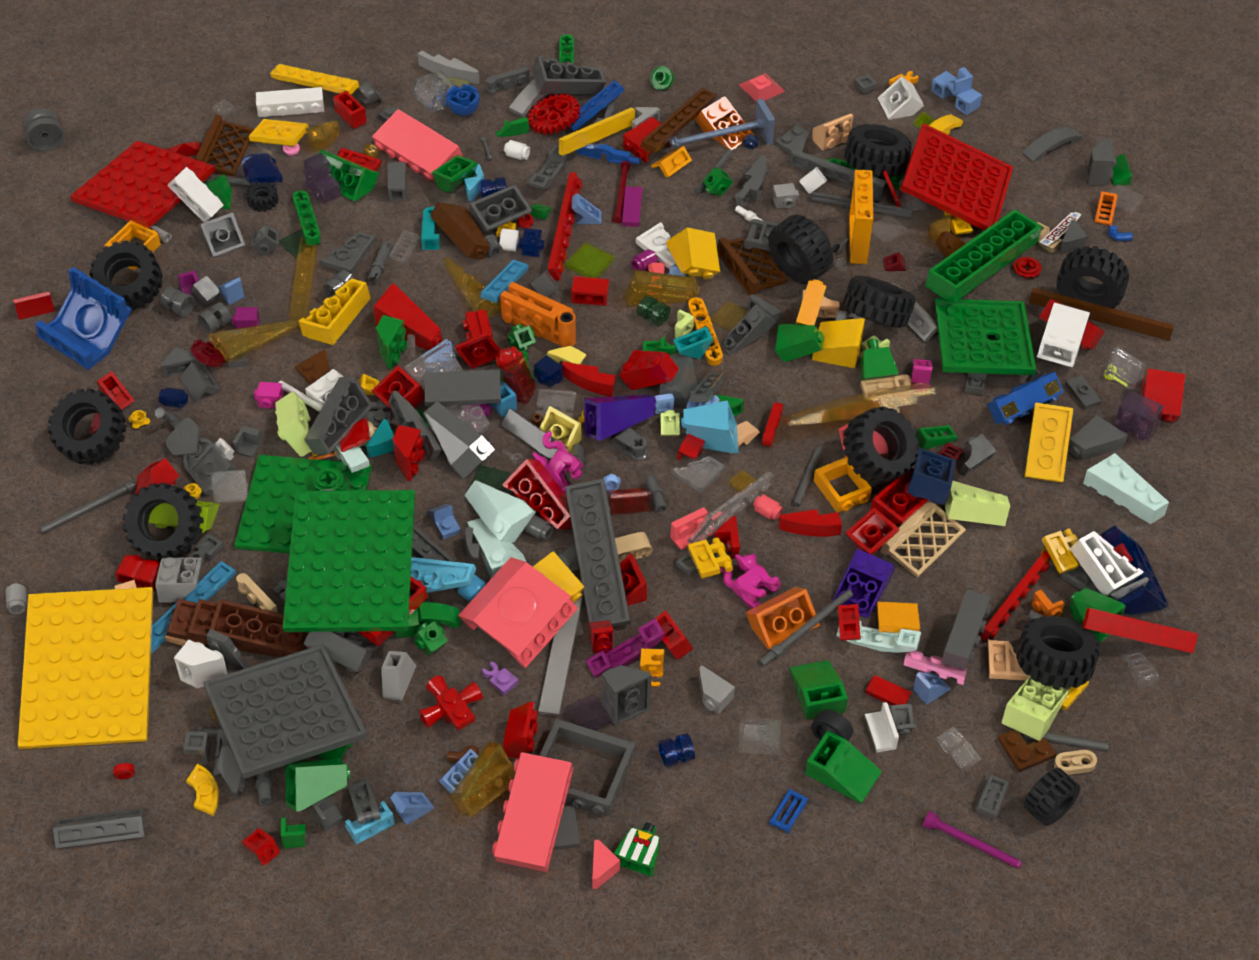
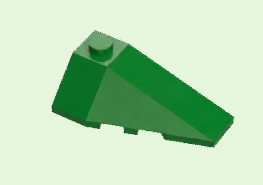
[315,149,379,201]

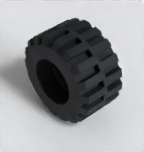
[1024,768,1081,826]

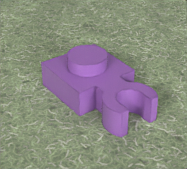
[482,662,519,696]

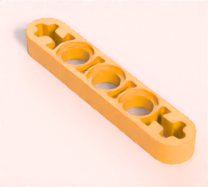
[688,297,723,366]

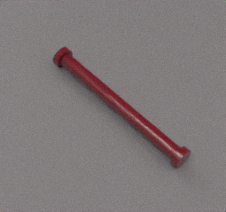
[612,161,631,224]

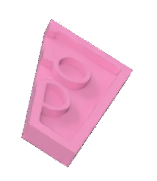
[904,651,967,685]

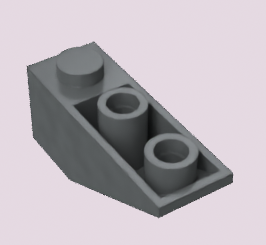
[719,304,776,355]

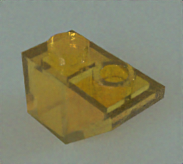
[305,120,340,153]

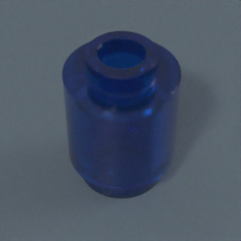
[159,388,188,408]

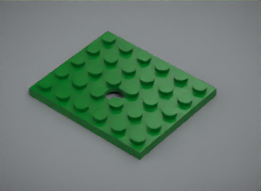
[934,298,1036,375]

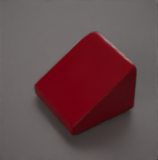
[884,252,906,271]

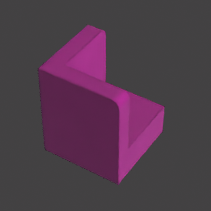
[177,270,199,298]

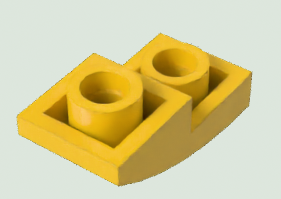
[929,114,963,135]

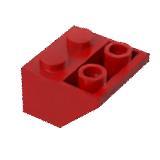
[393,425,425,481]
[136,458,179,494]
[502,701,539,758]

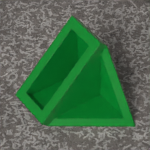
[204,174,232,210]

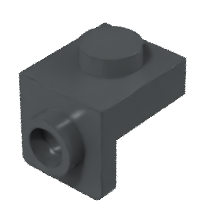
[889,704,917,734]

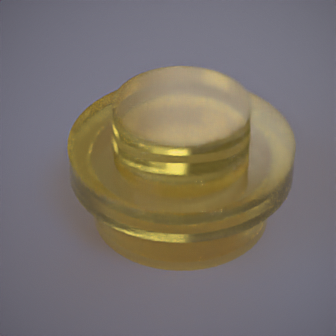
[363,144,378,158]

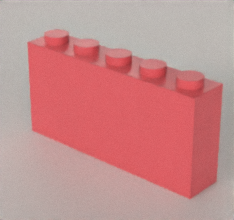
[372,109,463,183]
[492,752,573,872]

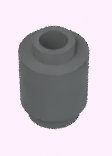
[524,515,553,541]

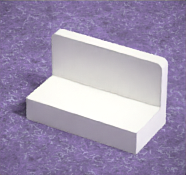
[864,702,899,753]

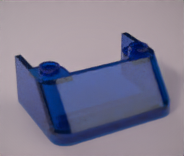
[1099,525,1169,615]

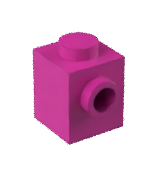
[254,382,284,409]

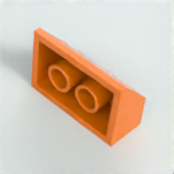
[745,587,820,650]

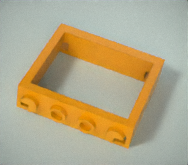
[849,170,873,264]

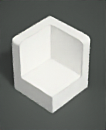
[799,167,827,194]

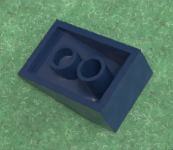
[907,448,956,505]

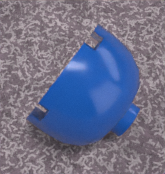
[447,84,479,116]

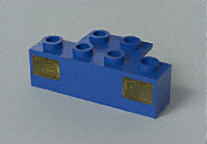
[987,372,1064,425]

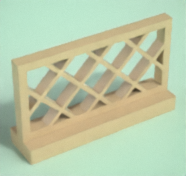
[880,500,966,578]

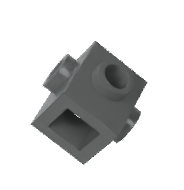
[251,224,279,255]

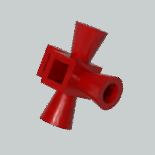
[418,675,483,731]

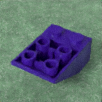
[832,549,896,618]

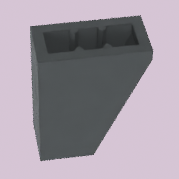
[1068,415,1127,460]

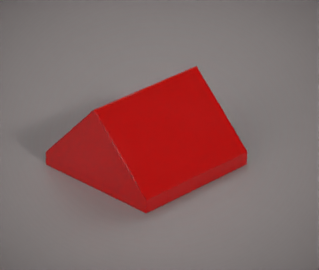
[13,291,55,320]
[845,508,900,555]
[620,554,647,606]

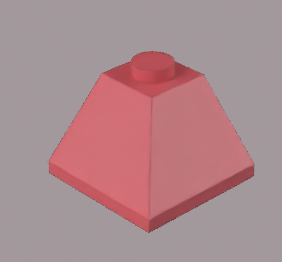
[739,73,785,101]

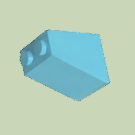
[681,401,739,454]

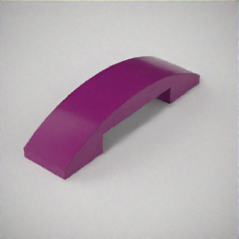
[586,618,665,678]

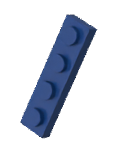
[570,80,625,131]

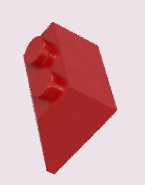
[372,366,425,410]

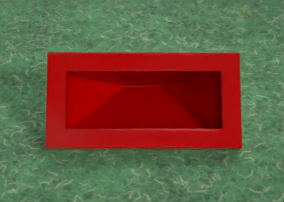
[166,142,201,157]

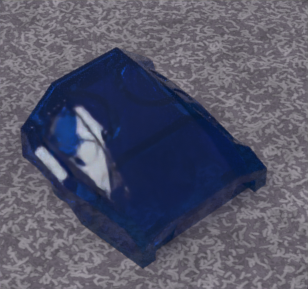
[242,153,283,183]

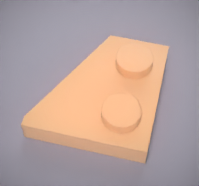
[987,640,1030,681]

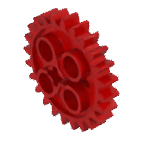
[528,93,581,136]

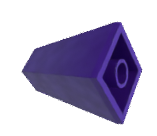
[584,395,656,441]

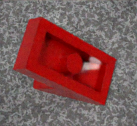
[97,371,135,410]
[714,516,740,559]

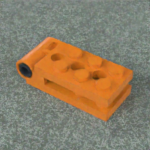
[500,282,576,347]

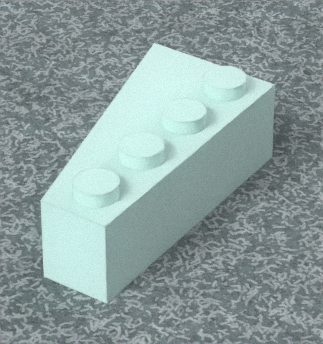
[1083,453,1169,524]

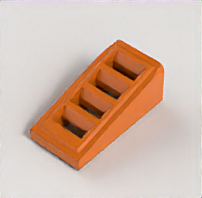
[1094,191,1118,226]

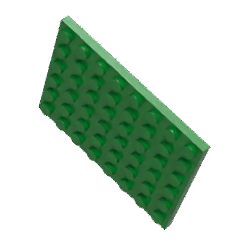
[283,490,416,632]

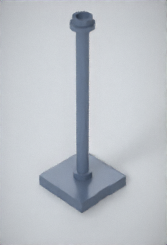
[669,98,775,149]

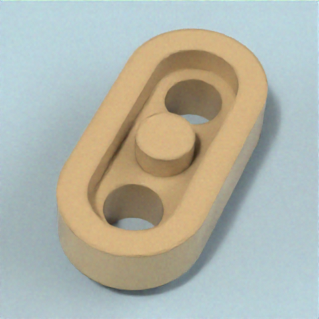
[1054,750,1097,775]

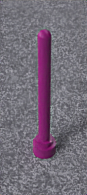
[922,811,1022,868]

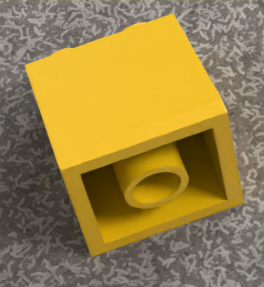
[666,228,720,279]
[812,318,865,369]
[533,551,584,603]

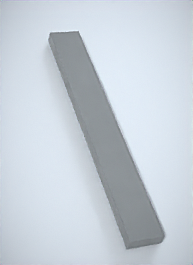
[538,580,584,717]

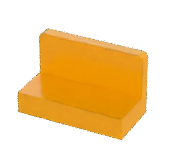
[651,146,692,178]

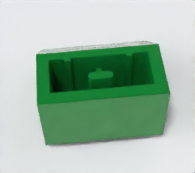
[376,315,407,370]

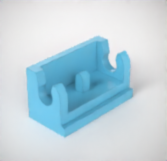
[345,801,395,845]

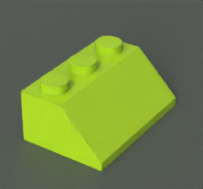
[149,500,220,533]

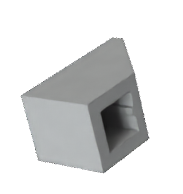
[381,651,416,701]

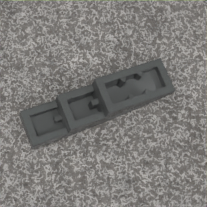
[388,391,441,461]

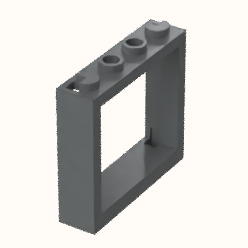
[540,719,636,816]

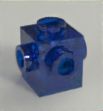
[519,228,545,257]

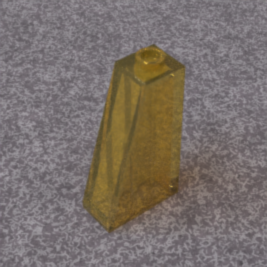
[625,270,699,307]

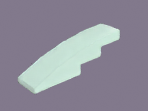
[333,442,370,473]

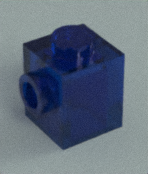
[534,355,563,388]

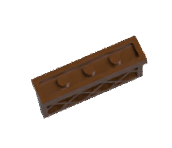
[195,115,254,176]
[717,237,788,296]

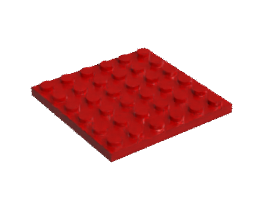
[900,123,1013,231]
[70,140,215,228]

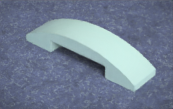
[837,621,921,653]

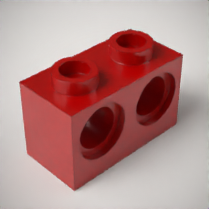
[654,610,694,661]

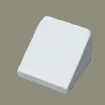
[499,229,519,251]

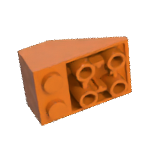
[694,96,755,150]

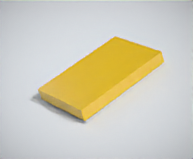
[249,119,309,146]

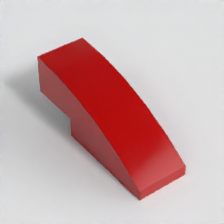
[562,362,615,397]
[778,509,842,537]

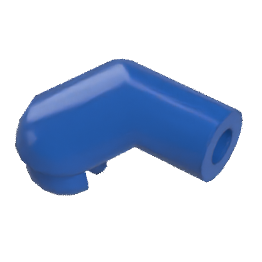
[1107,225,1133,241]

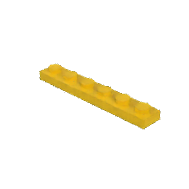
[270,64,359,94]

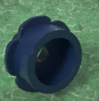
[743,134,759,149]

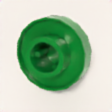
[650,66,674,91]

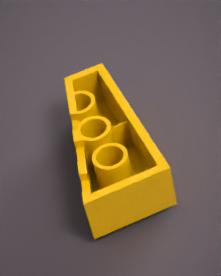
[298,278,371,345]

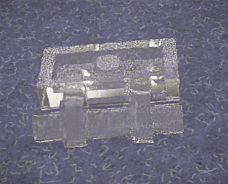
[535,389,576,419]

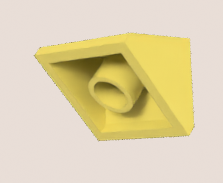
[540,406,582,452]

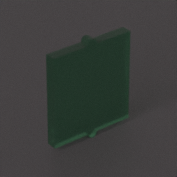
[279,229,321,258]
[468,465,509,491]

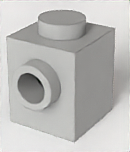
[772,183,799,208]

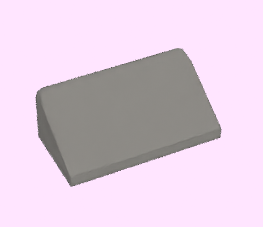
[1111,577,1149,603]

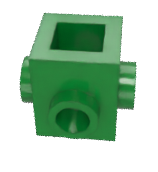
[703,167,733,196]
[507,323,536,351]
[413,621,448,656]

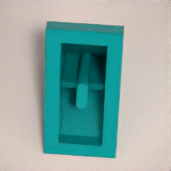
[673,326,713,359]
[366,419,394,458]

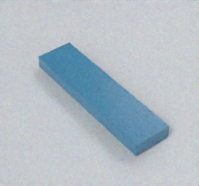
[480,260,529,303]

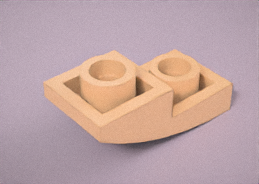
[729,421,760,454]

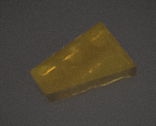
[450,742,516,817]

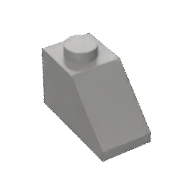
[699,665,735,714]

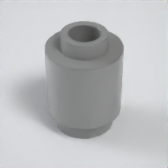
[5,583,27,614]

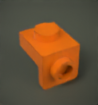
[1032,590,1065,617]

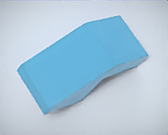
[464,164,485,202]

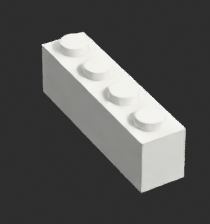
[256,87,324,117]

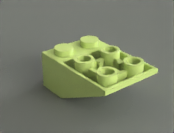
[1002,676,1070,741]

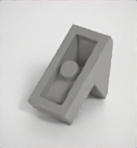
[632,107,660,129]

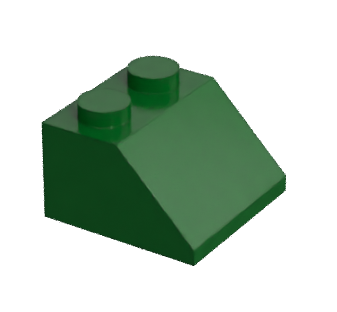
[432,155,478,193]

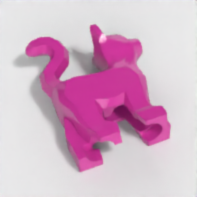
[533,431,584,493]
[714,554,781,609]

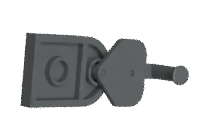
[155,407,235,496]

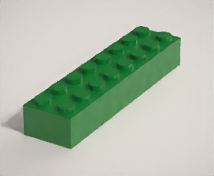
[925,209,1042,304]

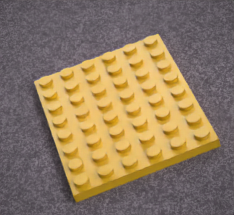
[18,587,153,749]

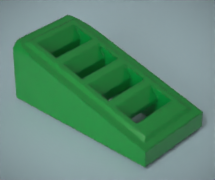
[915,425,958,450]

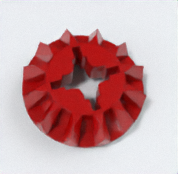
[1013,257,1042,280]

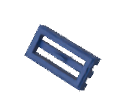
[769,789,808,834]

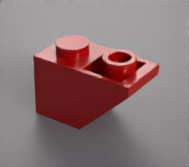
[589,620,613,653]

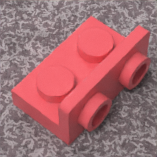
[670,507,713,550]

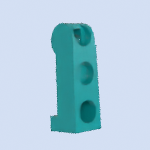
[421,207,440,250]

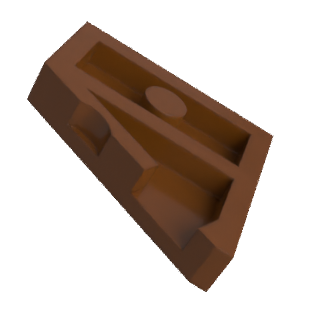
[935,231,966,258]

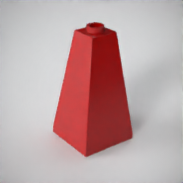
[373,283,443,352]

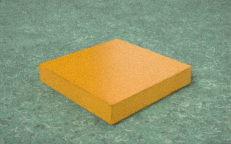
[877,602,920,633]

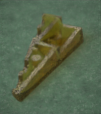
[443,256,501,318]
[208,319,300,363]

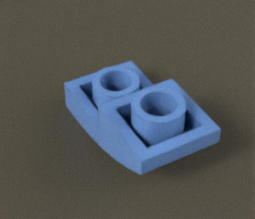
[439,749,486,796]

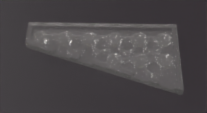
[404,339,490,435]

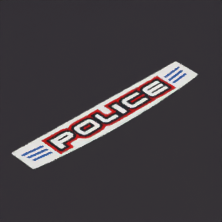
[1039,212,1082,246]

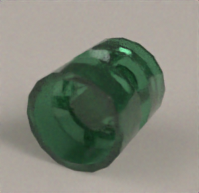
[637,295,671,327]

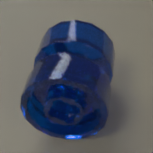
[480,177,507,198]
[658,733,695,767]

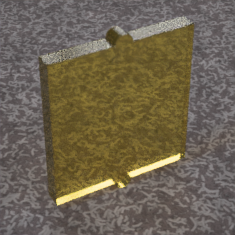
[710,301,749,331]

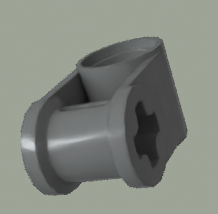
[612,427,648,461]

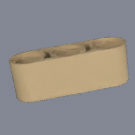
[615,532,653,563]

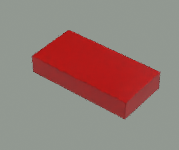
[865,675,912,705]

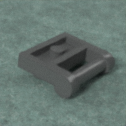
[743,219,778,251]

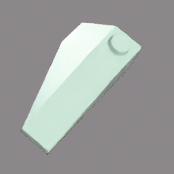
[465,480,535,543]
[467,518,526,578]

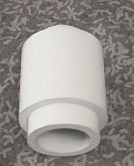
[504,140,530,160]

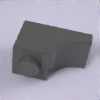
[958,434,996,477]

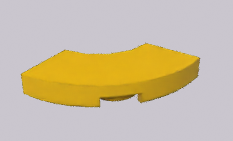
[186,764,219,816]

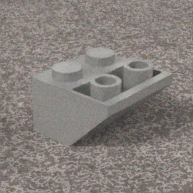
[155,557,202,603]

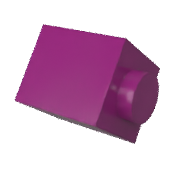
[232,307,260,332]

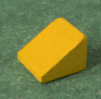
[358,374,379,395]

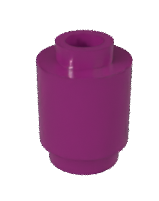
[631,249,658,272]

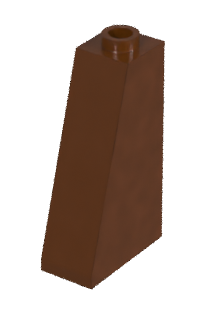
[430,202,490,260]

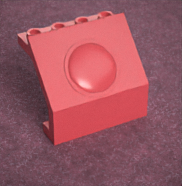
[458,557,578,668]

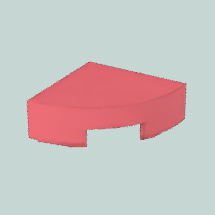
[648,263,665,282]

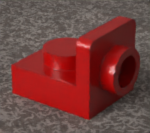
[242,828,280,865]

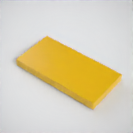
[1024,403,1073,483]

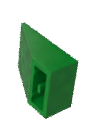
[789,660,848,720]
[805,730,882,804]

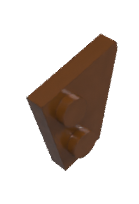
[295,350,330,385]

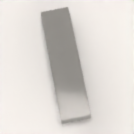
[418,51,479,84]
[509,79,548,117]

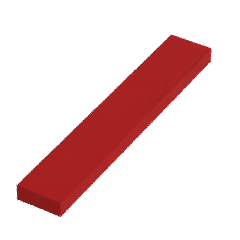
[1082,607,1198,653]

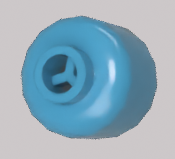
[457,574,486,602]

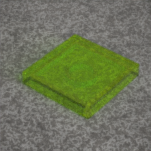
[566,242,614,278]

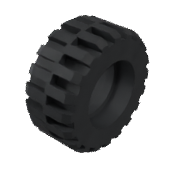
[844,124,912,177]
[768,215,834,284]
[89,240,163,311]
[1056,246,1129,309]
[843,275,916,328]
[48,388,127,465]
[843,406,919,484]
[122,483,204,559]
[1016,616,1100,689]

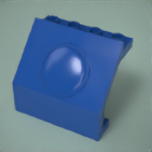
[35,267,132,370]

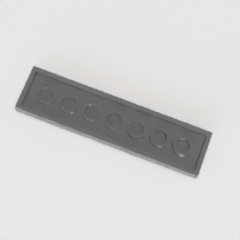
[565,478,631,627]

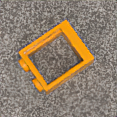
[104,220,161,270]
[795,280,826,325]
[813,457,872,513]

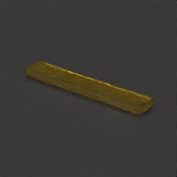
[289,238,318,320]

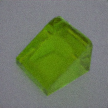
[912,111,935,129]

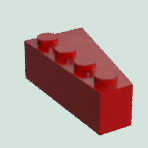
[502,459,572,530]

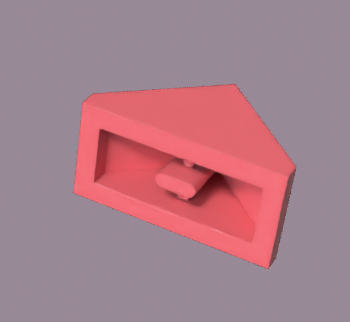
[592,840,620,889]

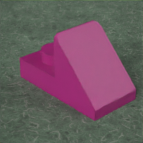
[911,359,932,385]

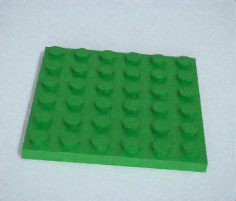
[234,455,372,554]

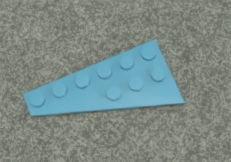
[410,557,476,595]

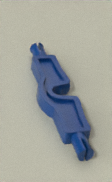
[575,144,641,165]

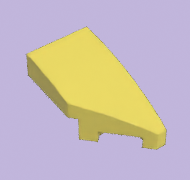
[546,346,586,364]

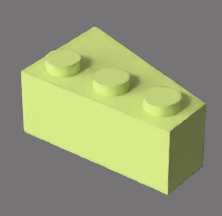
[275,391,311,457]
[944,481,1010,526]

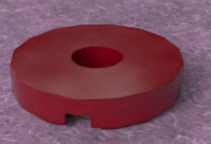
[190,339,227,368]

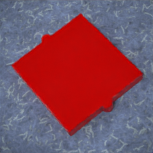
[883,171,900,207]
[340,418,371,452]

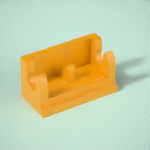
[640,648,664,687]

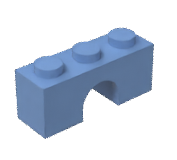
[931,71,982,115]

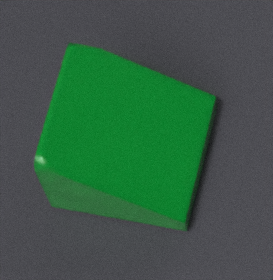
[530,203,552,220]

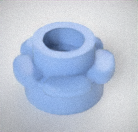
[603,474,621,491]

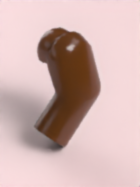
[447,745,479,763]

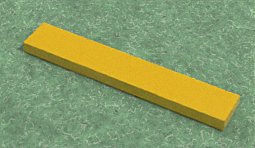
[559,108,635,156]

